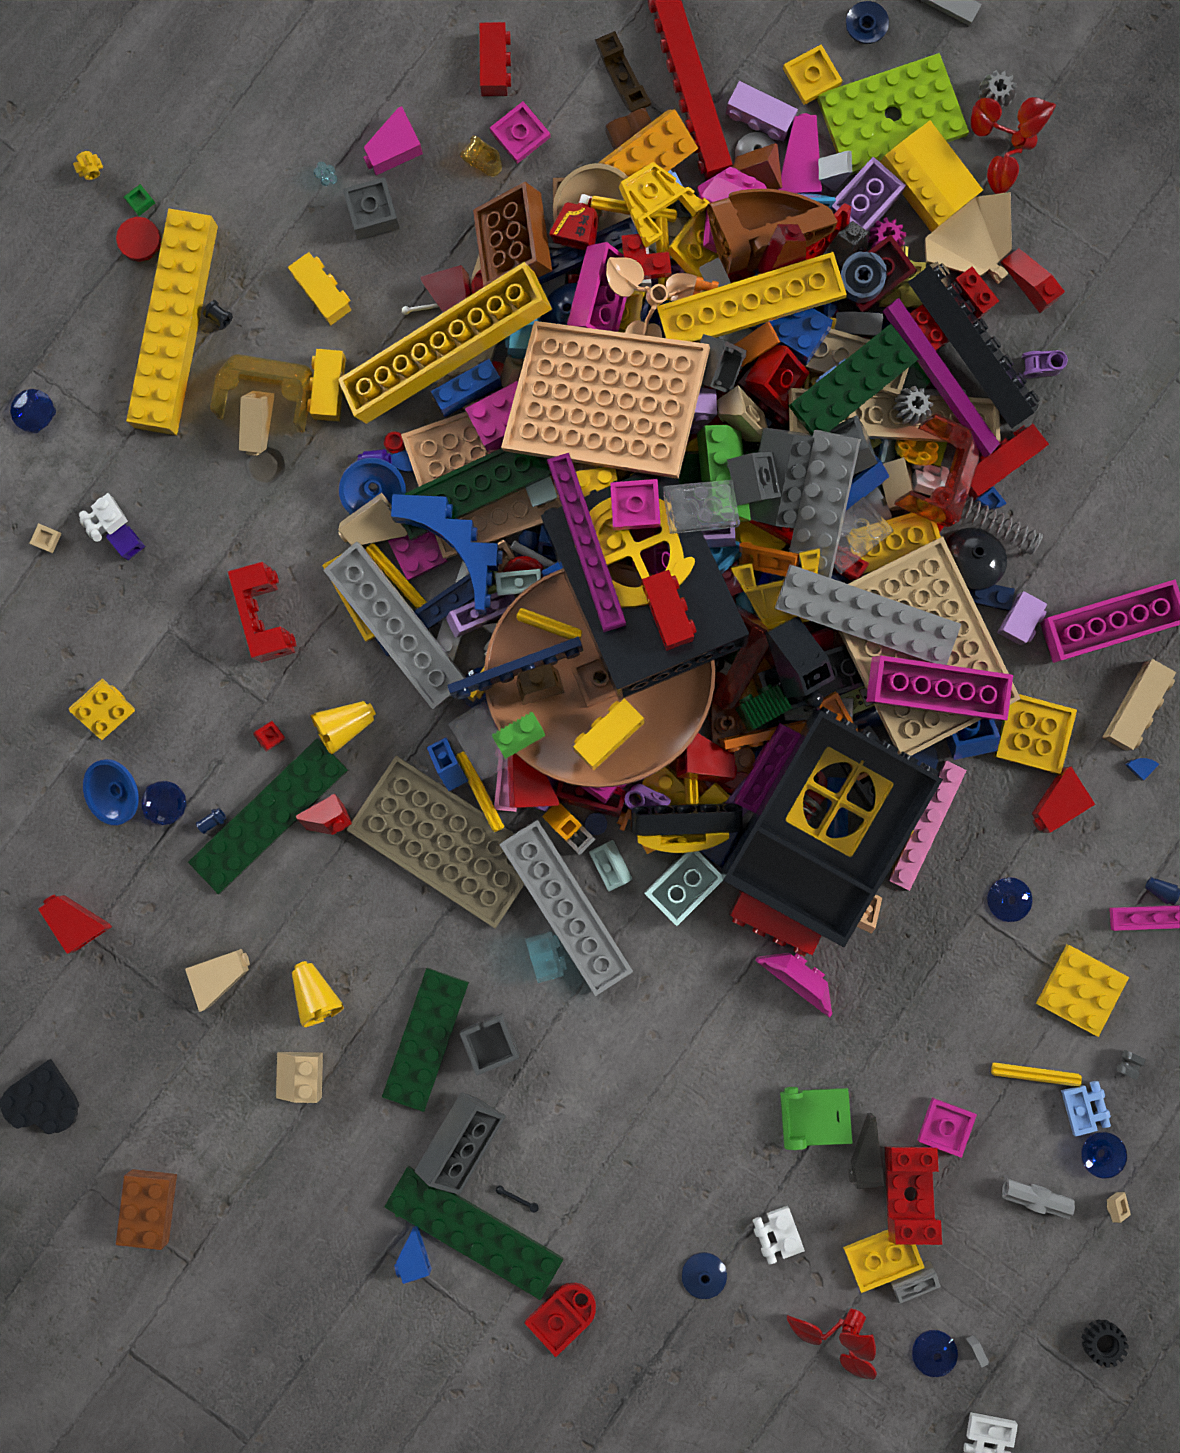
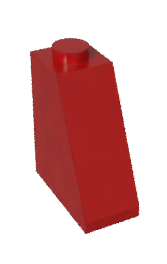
[676,733,737,783]
[507,753,559,808]
[1032,766,1096,833]
[38,894,112,954]

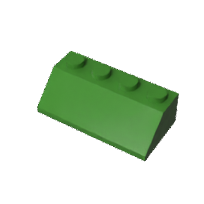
[697,425,751,523]

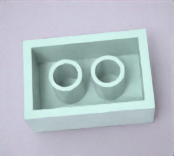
[644,851,723,926]

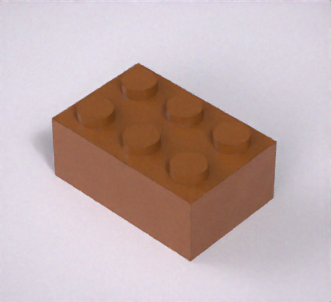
[116,1169,177,1250]

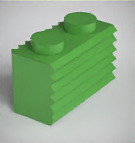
[492,712,546,759]

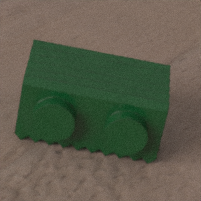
[735,684,792,732]

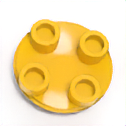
[895,440,939,466]

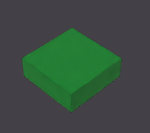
[123,184,155,216]

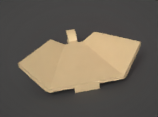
[925,192,1012,284]

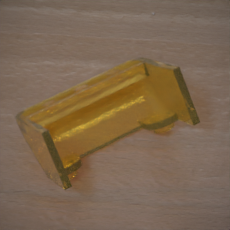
[210,354,314,432]

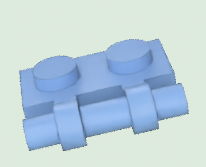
[1061,1081,1111,1136]

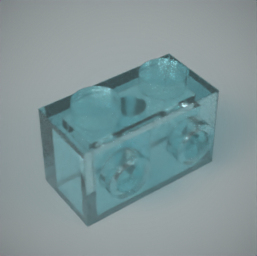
[525,930,567,983]

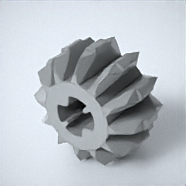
[979,70,1017,109]
[893,386,934,426]

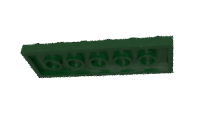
[788,324,919,436]
[382,967,469,1112]

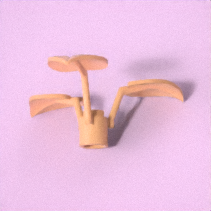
[606,257,704,338]

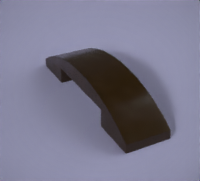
[595,31,651,113]

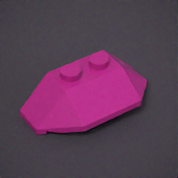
[697,167,767,203]
[755,953,832,1018]

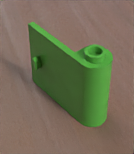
[780,1087,853,1150]

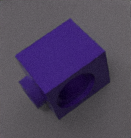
[106,524,145,560]

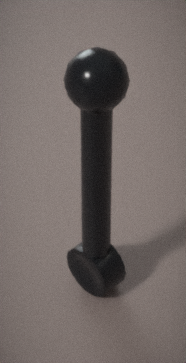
[496,1186,539,1213]

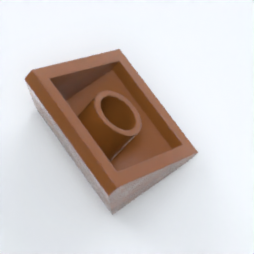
[732,143,783,190]

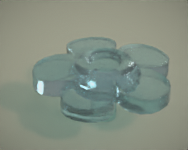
[313,161,337,186]

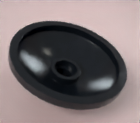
[945,528,1007,591]

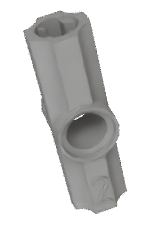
[1002,1178,1075,1219]

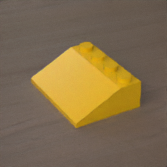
[880,120,983,232]

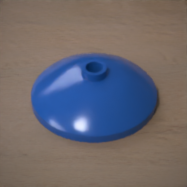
[339,458,406,515]
[83,759,139,825]

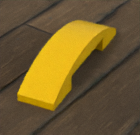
[637,833,729,853]

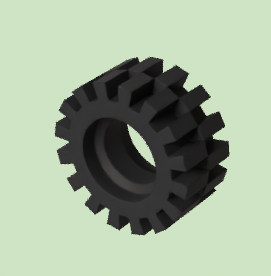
[1081,1319,1129,1368]

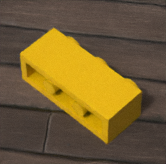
[288,252,351,326]
[307,349,346,422]
[573,698,644,771]

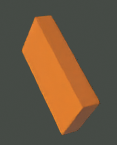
[734,322,780,367]

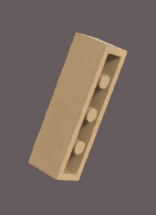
[1102,659,1176,751]

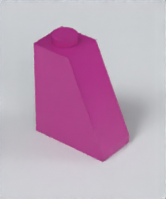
[363,106,423,176]

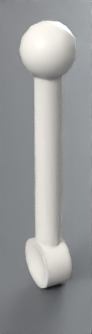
[402,303,440,315]

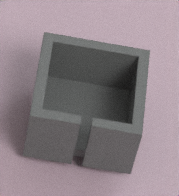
[460,1012,520,1076]

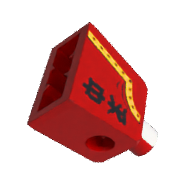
[549,194,599,251]

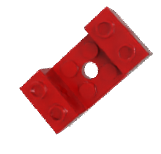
[910,266,999,352]
[228,562,297,663]
[885,1146,942,1245]

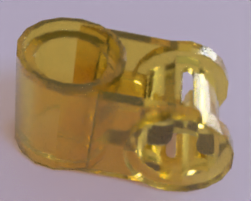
[460,135,502,176]

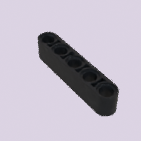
[631,803,743,836]

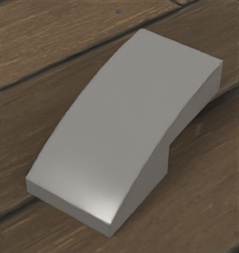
[835,312,883,338]

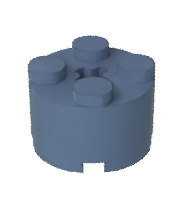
[840,252,887,303]

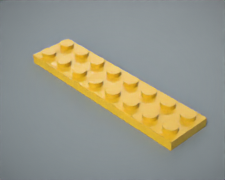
[657,252,847,343]

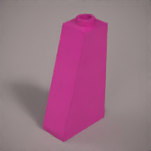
[778,113,822,195]

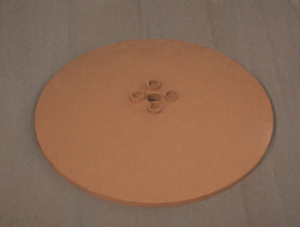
[484,563,715,788]

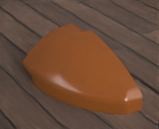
[707,189,837,274]

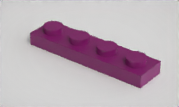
[734,723,801,813]

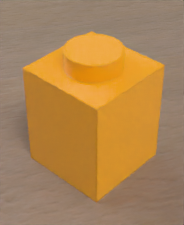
[542,802,582,841]

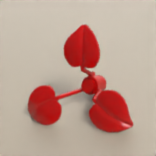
[971,97,1056,194]
[787,1309,877,1380]

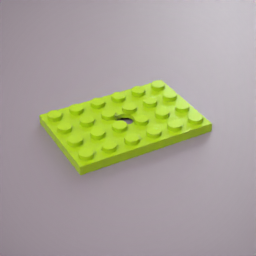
[817,53,969,176]

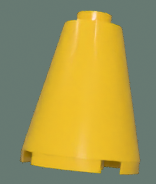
[310,701,376,754]
[292,961,344,1027]

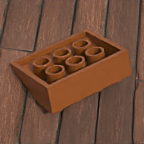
[473,182,552,287]

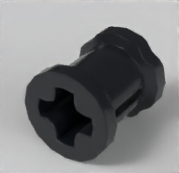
[203,300,233,330]

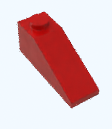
[1000,248,1065,313]

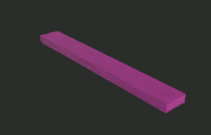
[883,298,1000,457]
[547,453,626,632]

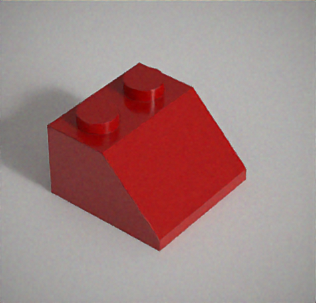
[745,345,809,410]

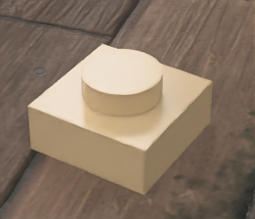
[29,523,62,553]
[1107,1192,1131,1223]

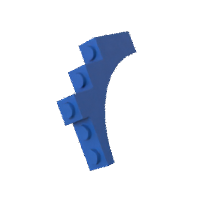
[391,494,503,615]

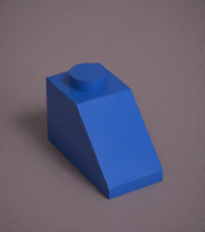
[427,737,468,791]
[394,1226,432,1284]

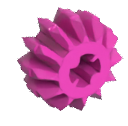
[868,217,906,249]

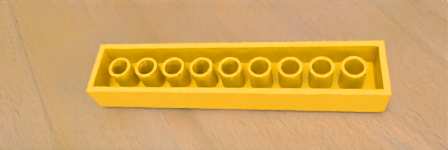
[126,208,218,436]
[338,262,552,424]

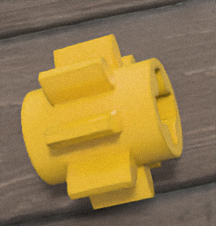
[73,151,103,180]

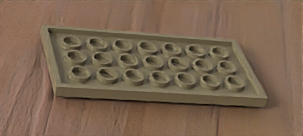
[347,755,525,929]

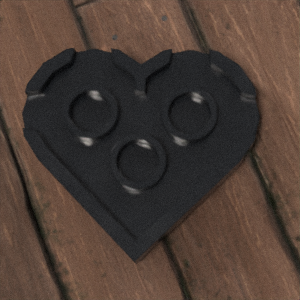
[0,1059,79,1134]

